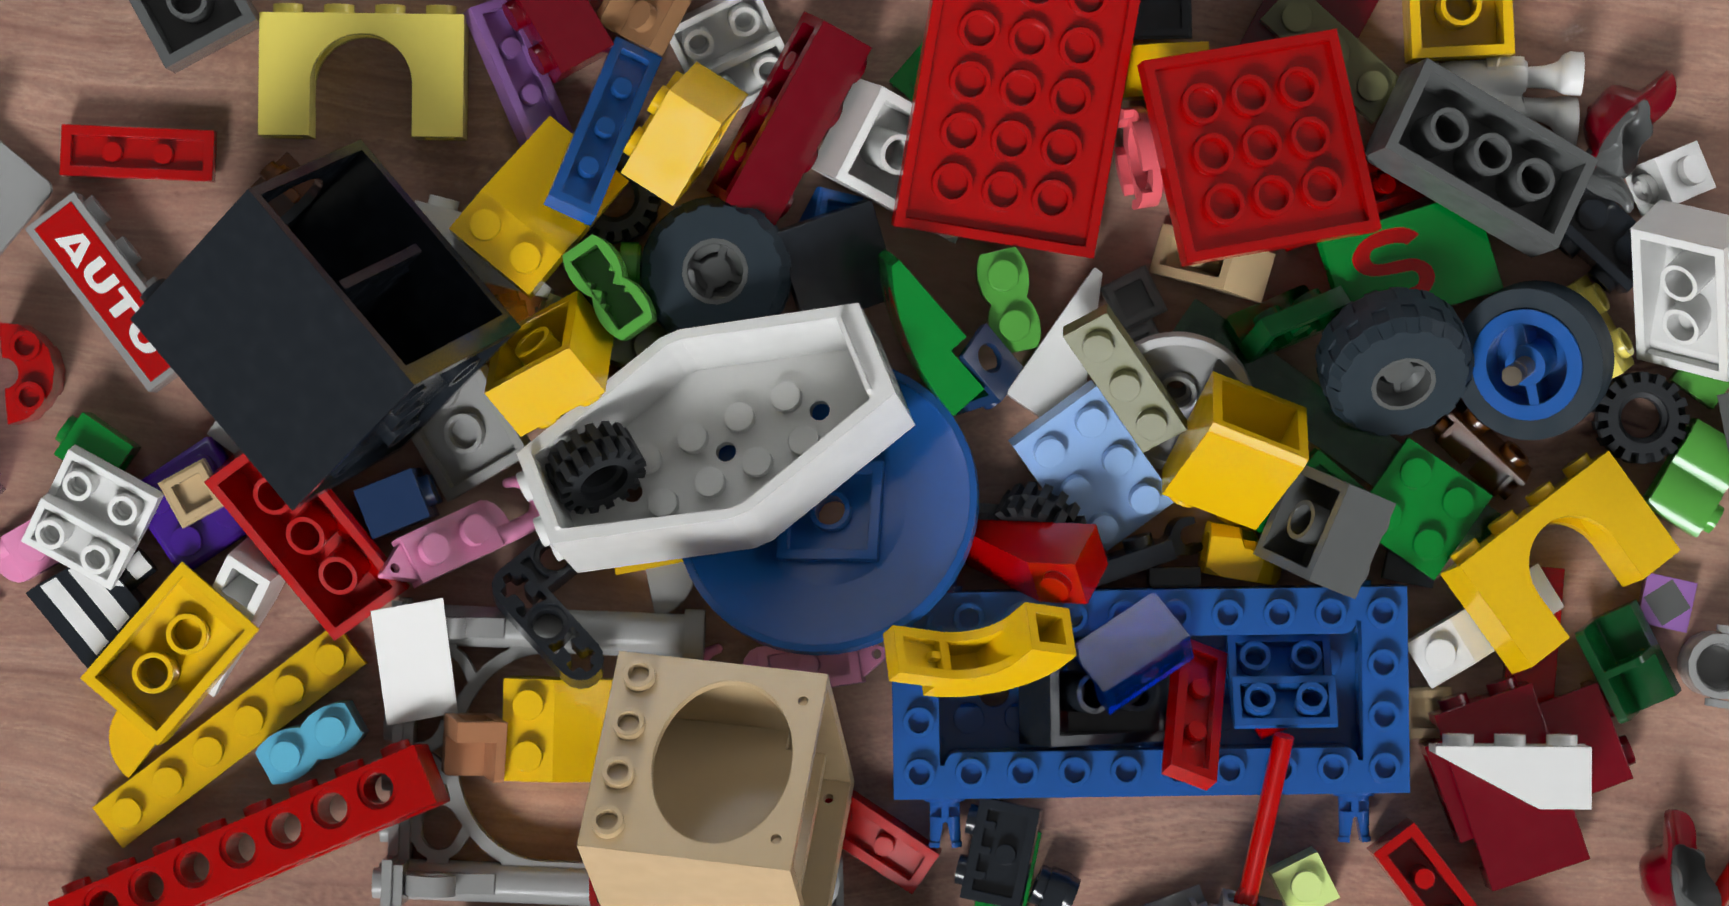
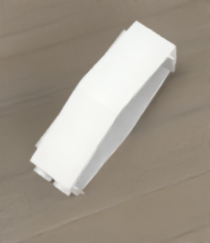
[516,303,915,573]

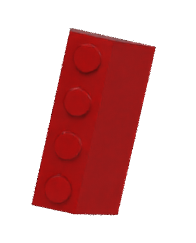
[204,450,410,641]

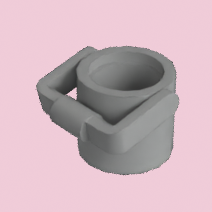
[1677,624,1729,709]

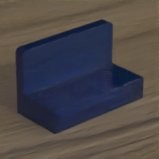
[1074,593,1194,715]

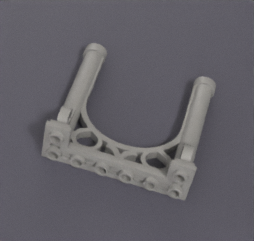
[372,597,706,906]

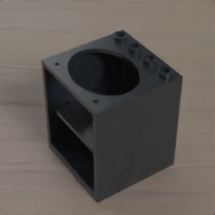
[130,139,521,511]

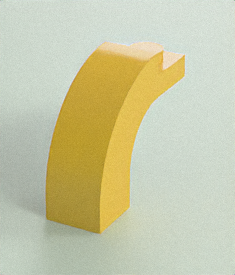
[883,602,1077,697]

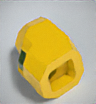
[1198,521,1282,585]

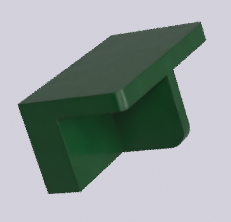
[1575,599,1682,724]

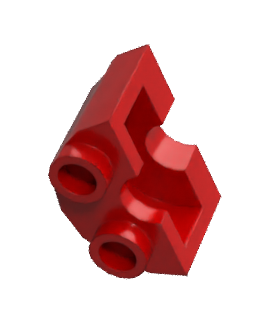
[0,322,66,425]

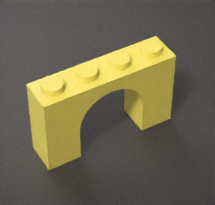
[258,3,469,141]

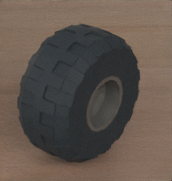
[640,196,792,333]
[1315,287,1475,437]

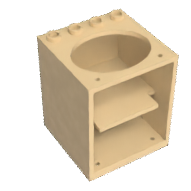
[577,651,855,906]

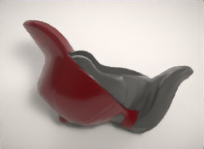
[1583,70,1677,213]
[1639,809,1722,906]

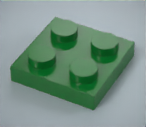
[1369,437,1493,580]

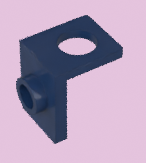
[956,324,1023,416]

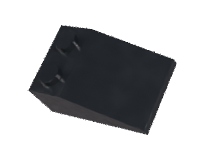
[1019,638,1180,747]

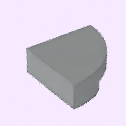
[646,562,694,613]

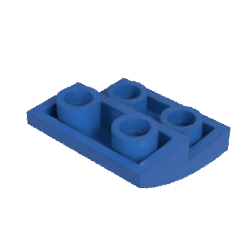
[1225,634,1338,729]

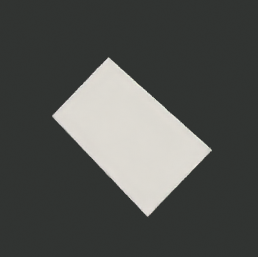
[371,598,458,726]

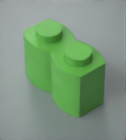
[563,234,657,341]
[976,247,1041,354]
[1643,418,1729,538]

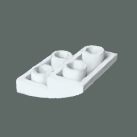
[670,0,785,110]
[21,444,164,590]

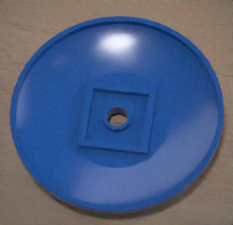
[682,369,979,656]

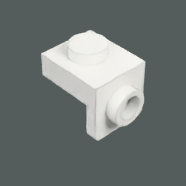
[1625,140,1716,217]

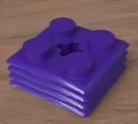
[141,437,247,570]

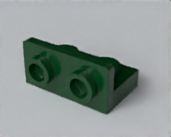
[1224,285,1351,364]

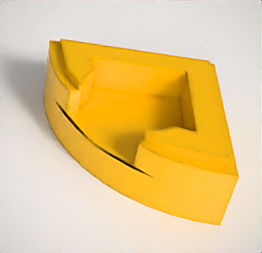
[109,711,156,778]

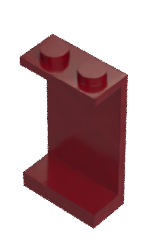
[1428,675,1590,891]
[1419,680,1636,843]

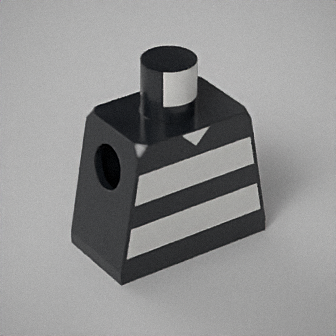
[26,547,158,668]

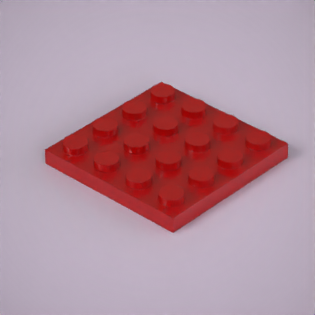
[1137,28,1382,267]

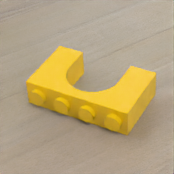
[1440,451,1680,674]

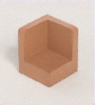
[441,713,508,783]

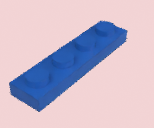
[543,36,662,226]

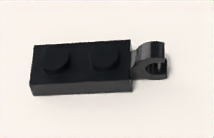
[1097,516,1203,587]

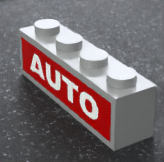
[25,192,178,393]

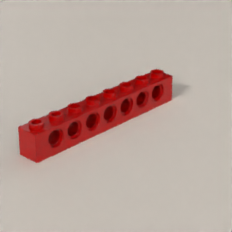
[48,739,450,906]

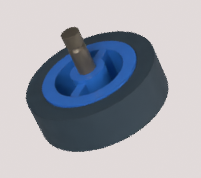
[1461,280,1614,440]

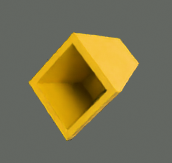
[1162,371,1309,530]

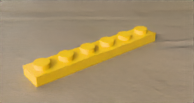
[92,631,368,848]

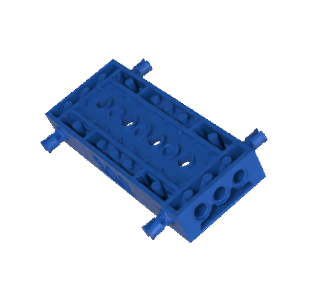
[892,578,1410,848]

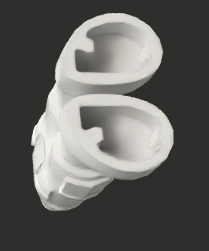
[1433,51,1585,145]

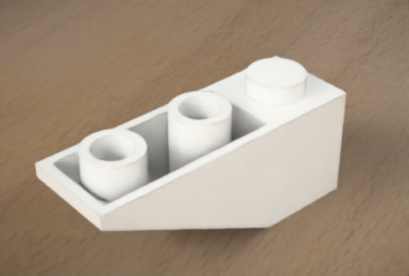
[1429,733,1592,810]

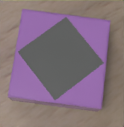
[1638,573,1698,633]

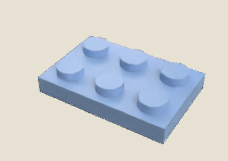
[1008,380,1174,551]

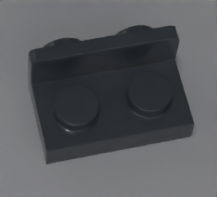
[1558,188,1636,294]
[954,799,1043,906]

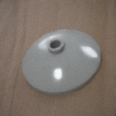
[1134,332,1252,469]

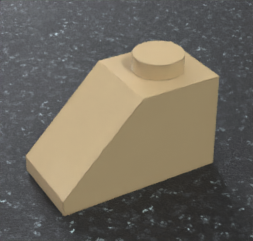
[1149,223,1276,303]

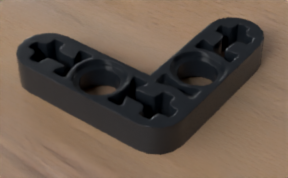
[492,538,605,689]

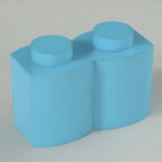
[255,700,369,784]

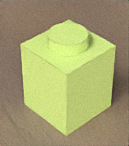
[1266,846,1340,906]

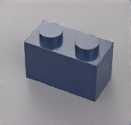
[353,468,443,539]

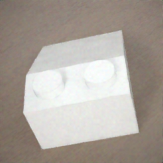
[811,79,958,243]
[1631,199,1729,382]

